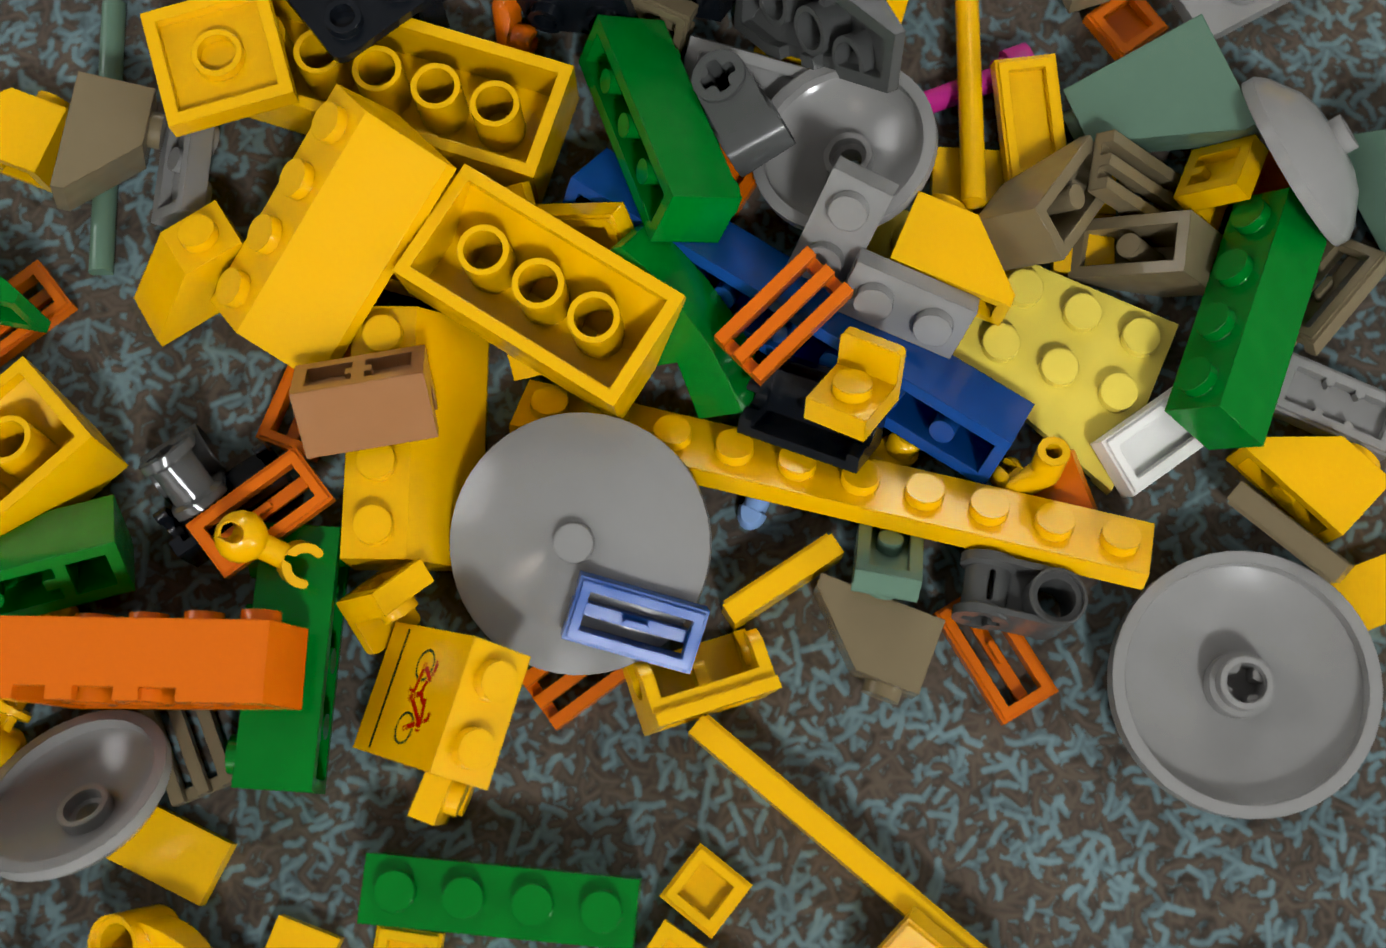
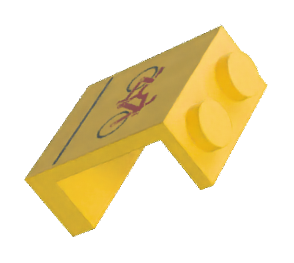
[353,621,531,791]

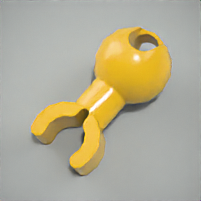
[214,510,324,589]

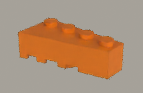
[0,609,309,710]

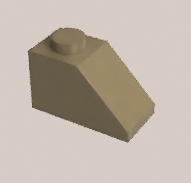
[50,71,167,211]
[979,135,1114,271]
[1067,210,1223,297]
[813,573,946,705]

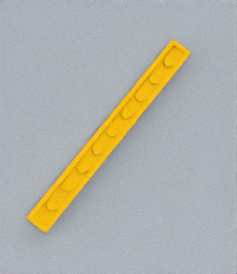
[509,379,1155,590]

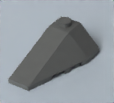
[734,0,906,93]

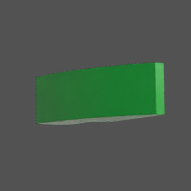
[610,223,759,419]

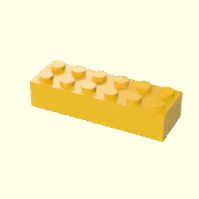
[248,0,579,204]

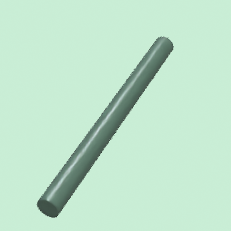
[88,0,127,276]

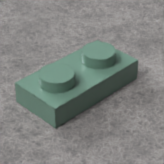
[851,523,924,603]

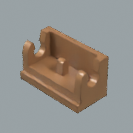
[289,344,439,459]

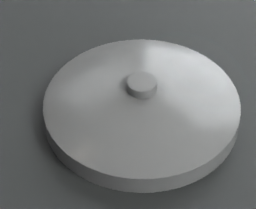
[450,412,712,675]
[1107,551,1383,819]

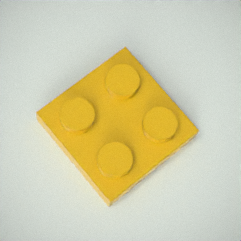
[140,0,300,137]

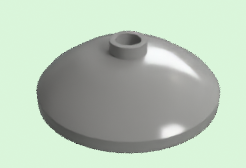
[753,67,938,230]
[1241,76,1359,247]
[0,709,173,882]

